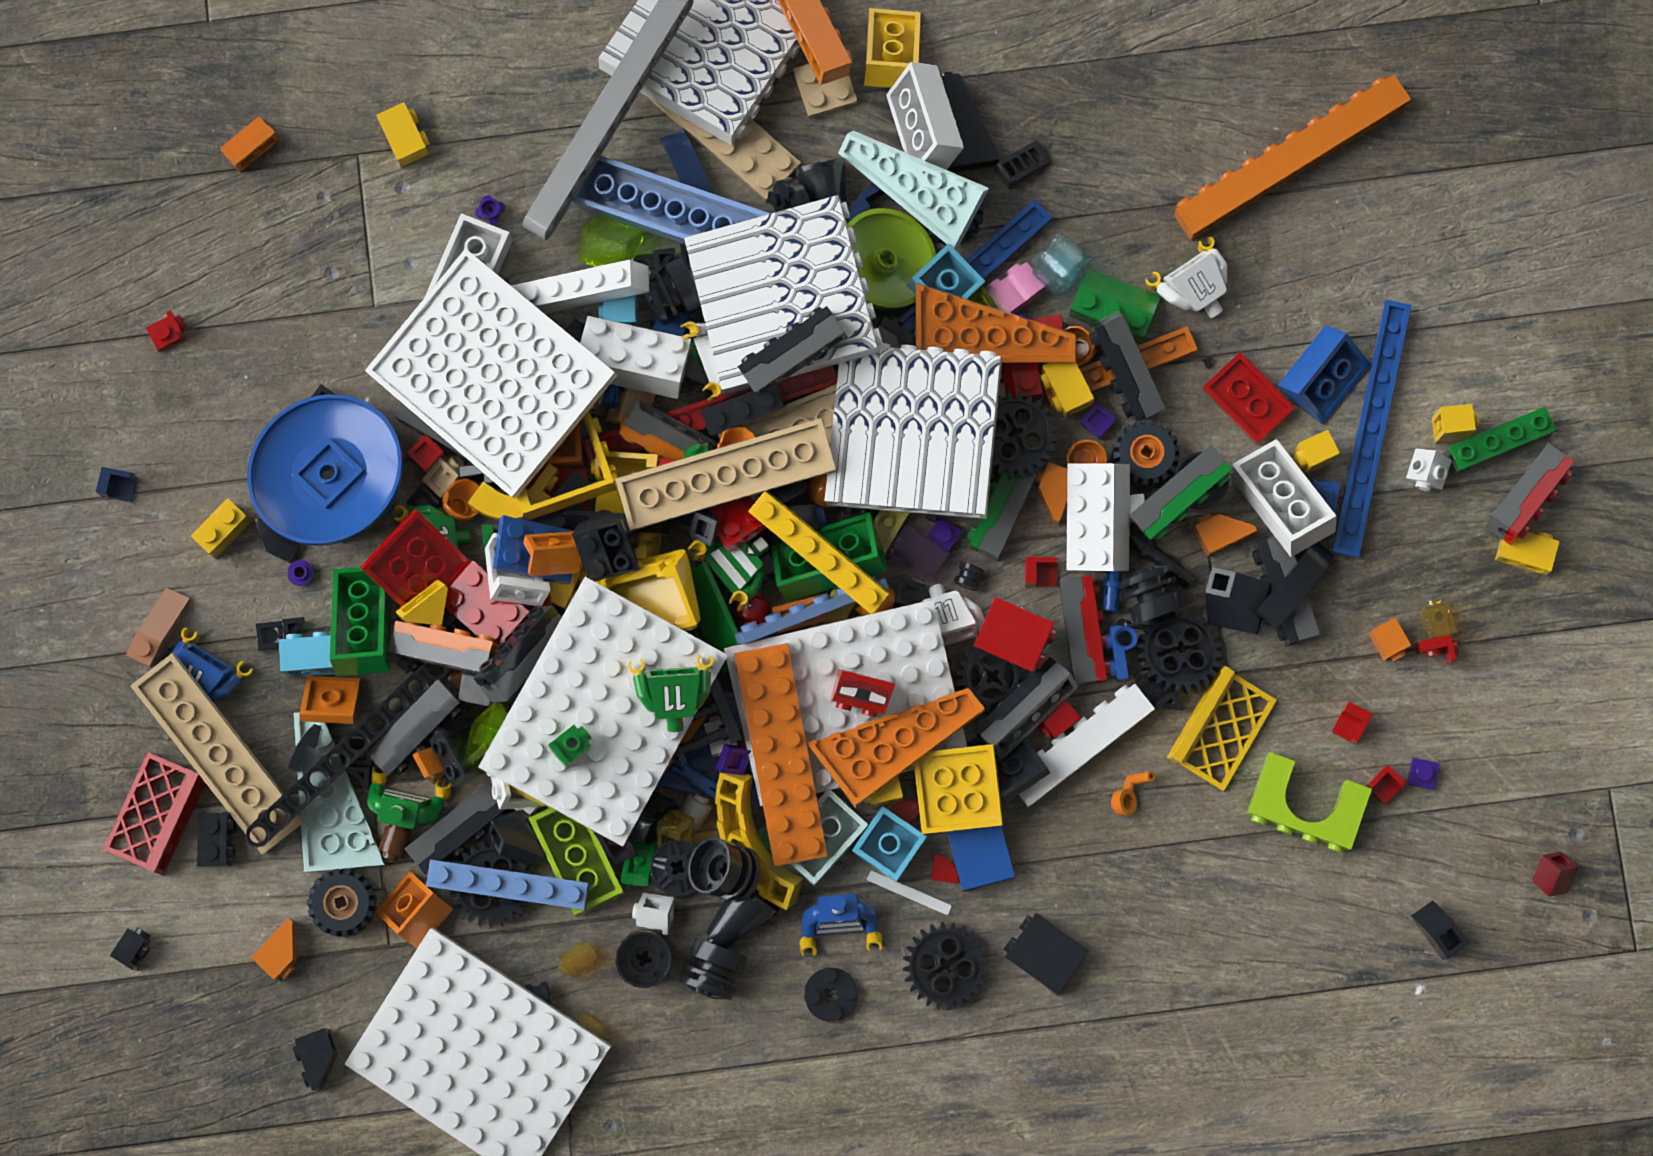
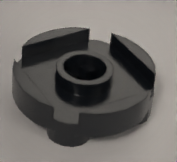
[768,177,810,212]
[804,967,858,1022]

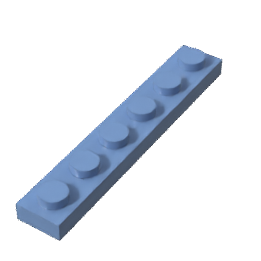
[734,576,889,644]
[426,860,590,910]

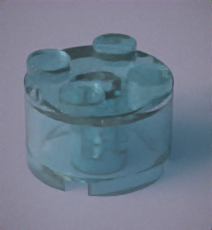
[1032,233,1091,296]

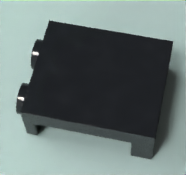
[429,710,500,787]
[1003,913,1089,996]

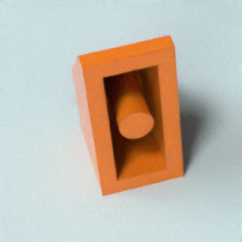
[1035,462,1068,526]
[1193,513,1257,557]
[413,747,446,783]
[251,918,297,981]

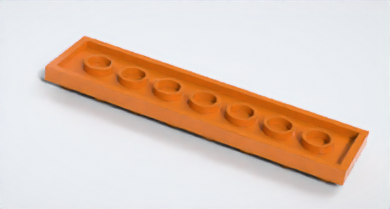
[734,643,828,866]

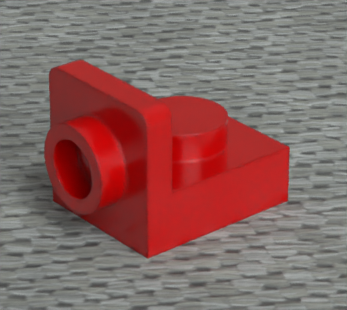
[146,310,187,352]
[1415,635,1459,664]

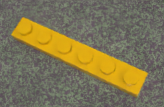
[748,491,890,614]

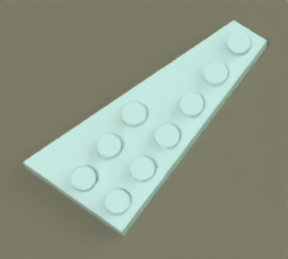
[838,131,989,249]
[294,712,386,873]

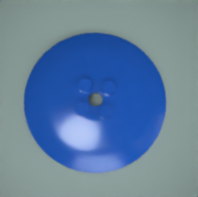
[247,394,403,546]

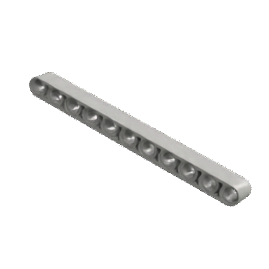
[523,0,694,240]

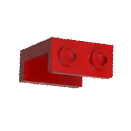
[973,597,1057,672]

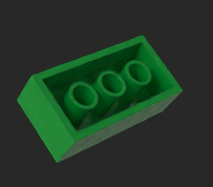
[330,567,392,676]

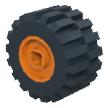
[1112,419,1180,490]

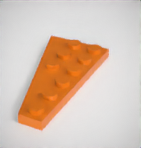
[916,283,1076,363]
[807,688,985,808]

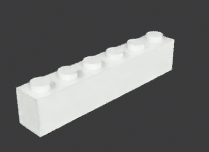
[511,260,649,314]
[1017,684,1155,809]

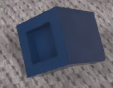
[96,467,138,502]

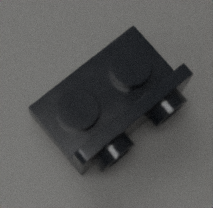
[197,811,236,867]

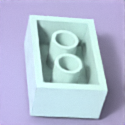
[790,790,869,887]

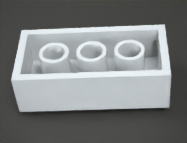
[886,62,964,170]
[425,213,513,297]
[580,316,691,399]
[1232,439,1336,557]
[1067,464,1130,571]

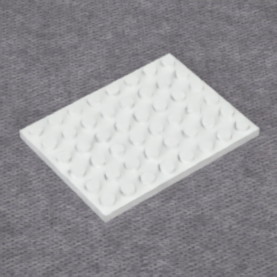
[365,249,617,499]
[478,577,728,847]
[724,600,967,806]
[345,927,612,1156]

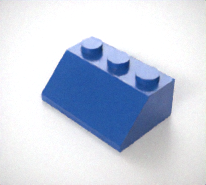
[1278,325,1371,424]

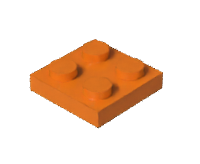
[299,676,361,724]

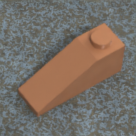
[126,588,191,668]

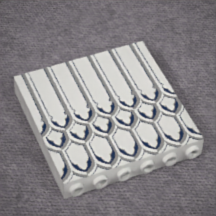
[599,0,801,145]
[684,195,883,394]
[825,343,1002,519]

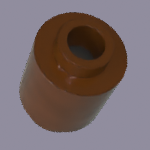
[379,824,412,861]

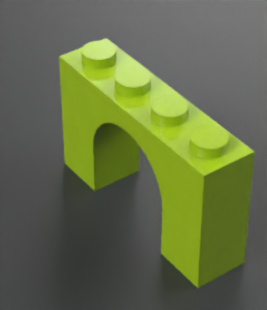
[1246,752,1372,854]

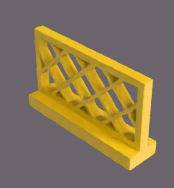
[1166,666,1277,791]

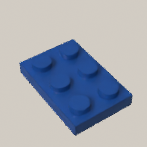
[493,515,573,585]

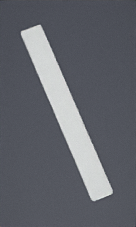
[867,871,951,915]

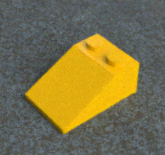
[864,8,921,88]

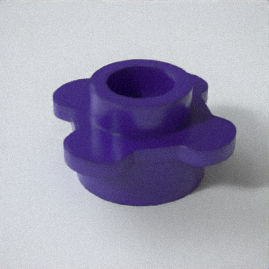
[475,195,506,225]

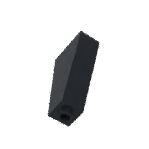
[940,72,1000,173]

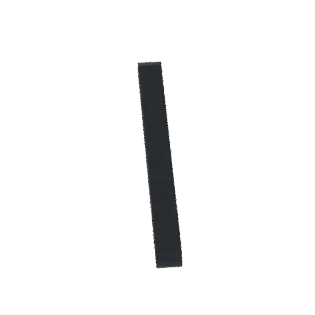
[245,663,453,848]

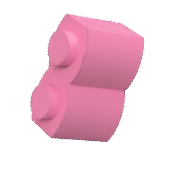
[985,262,1046,314]

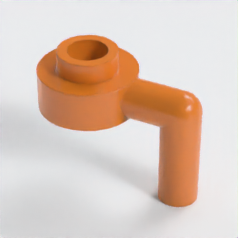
[1111,771,1155,817]

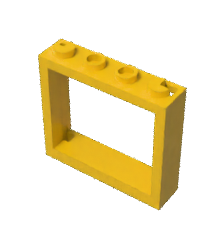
[517,406,618,521]

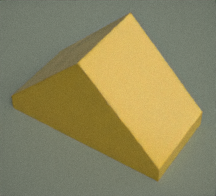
[396,580,448,626]

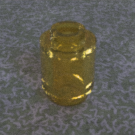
[557,941,599,978]

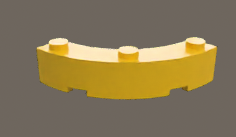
[715,772,804,910]

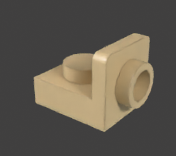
[422,454,464,498]

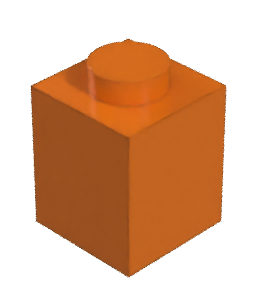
[1368,618,1411,662]

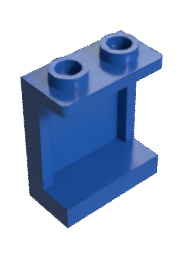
[946,826,1015,892]

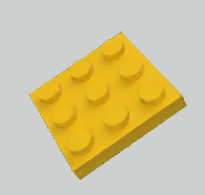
[914,744,1003,834]

